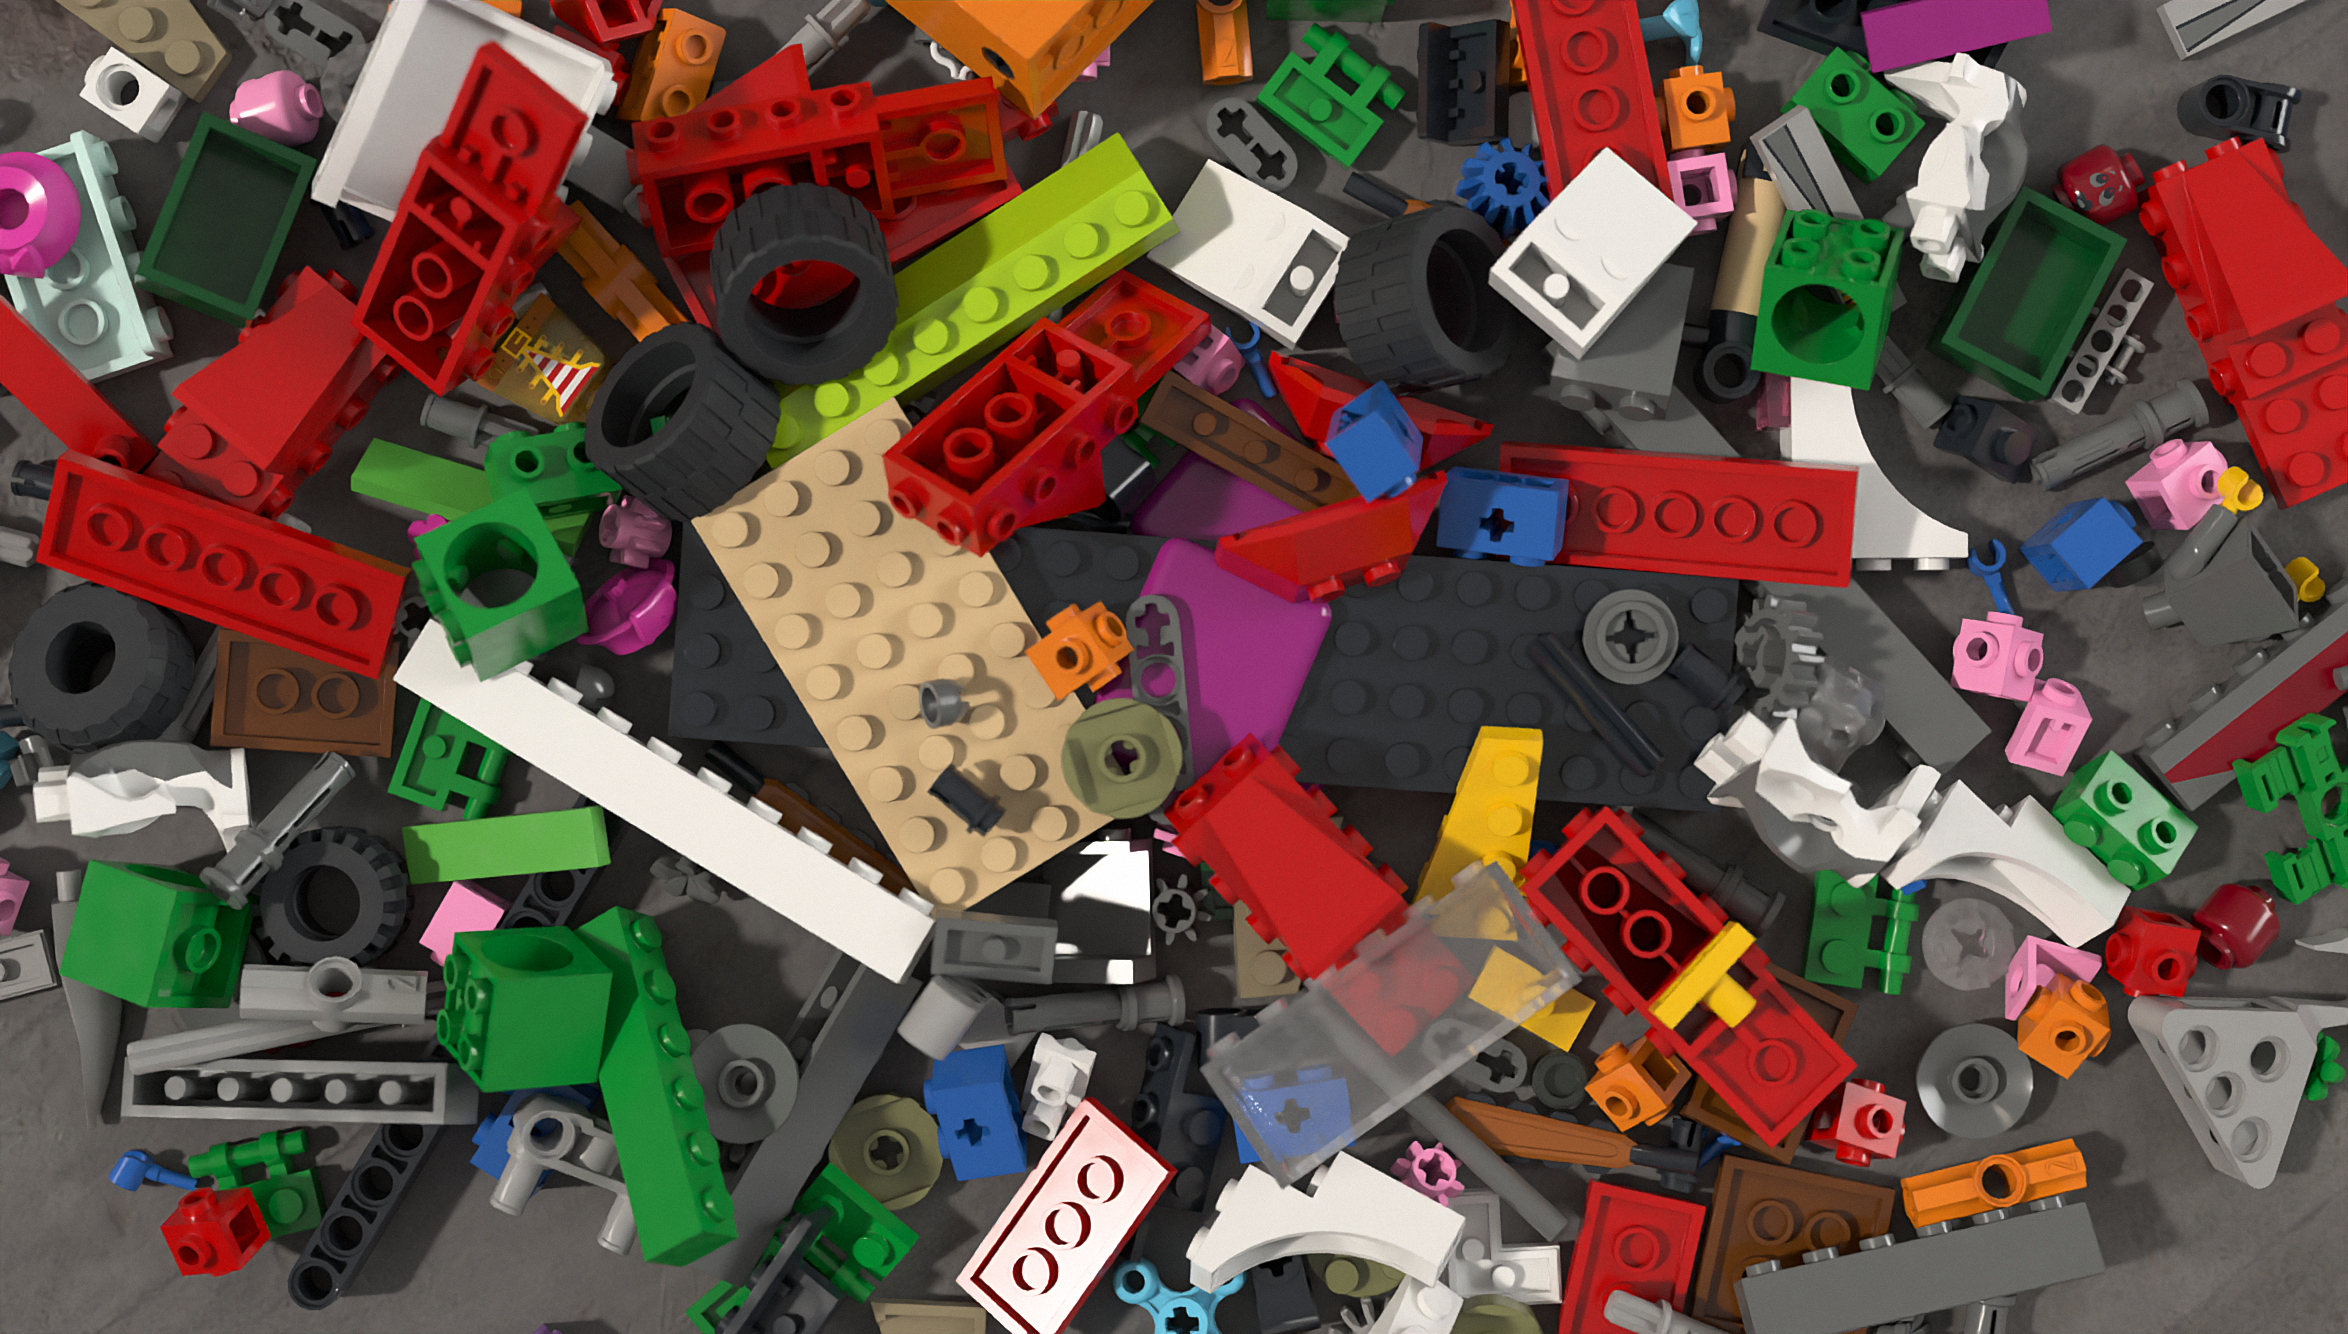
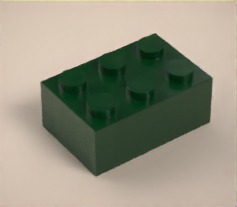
[134,111,318,329]
[1924,185,2128,402]

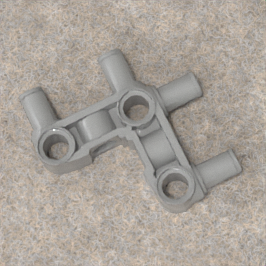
[489,1029,757,1255]

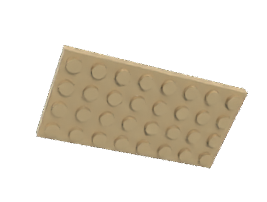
[691,397,1126,919]

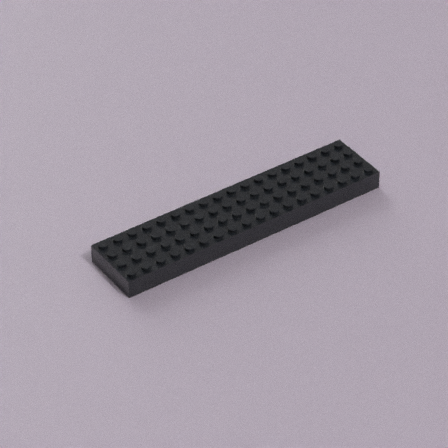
[668,517,1739,813]

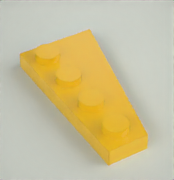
[1408,726,1543,940]

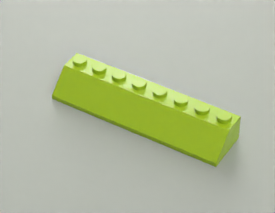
[766,132,1180,470]

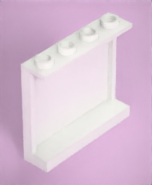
[311,0,618,222]

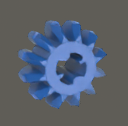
[1455,136,1551,240]

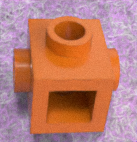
[1654,65,1736,159]
[1025,601,1134,701]
[2017,971,2112,1080]
[1584,1036,1692,1132]

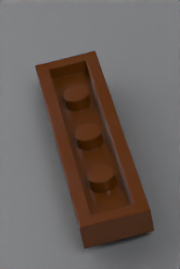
[1138,370,1362,513]

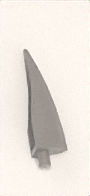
[51,869,124,1129]

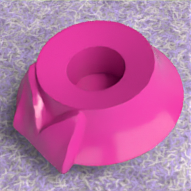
[0,152,81,279]
[575,558,678,655]

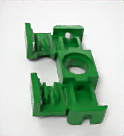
[2232,712,2348,905]

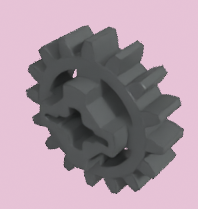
[1731,594,1824,724]

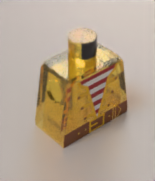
[475,292,617,426]

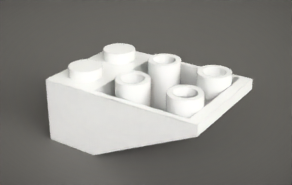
[1489,147,1698,360]
[1147,159,1350,351]

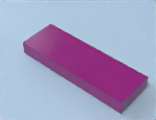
[1860,0,2052,73]

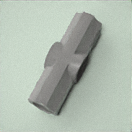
[240,956,428,1033]

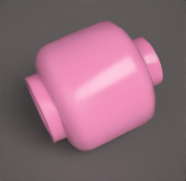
[230,70,324,148]

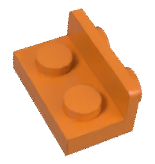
[615,8,726,126]

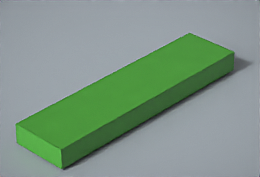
[351,438,594,557]
[402,805,611,885]

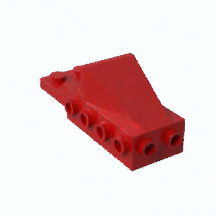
[350,39,590,397]
[625,43,1008,258]
[2137,136,2348,509]
[142,265,404,521]
[882,269,1212,558]
[1163,732,1476,1057]
[1517,806,1858,1149]

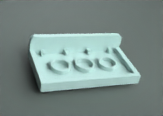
[4,130,174,384]

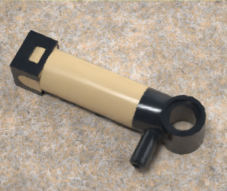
[1680,138,1787,404]

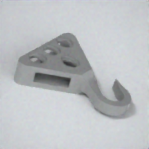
[2128,928,2348,1189]

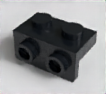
[1416,19,1510,147]

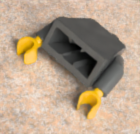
[2142,467,2325,647]

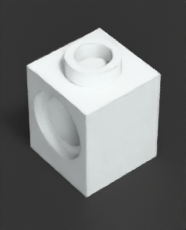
[80,47,189,144]

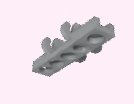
[2046,268,2154,416]

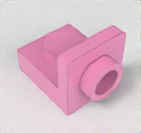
[1171,324,1246,397]
[2005,678,2092,777]

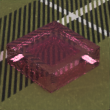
[1756,371,1791,432]

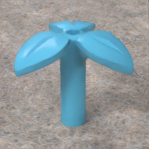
[1639,0,1703,67]

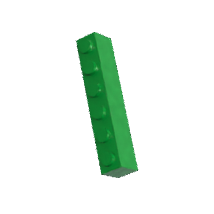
[572,906,739,1267]

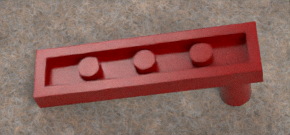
[0,294,159,473]

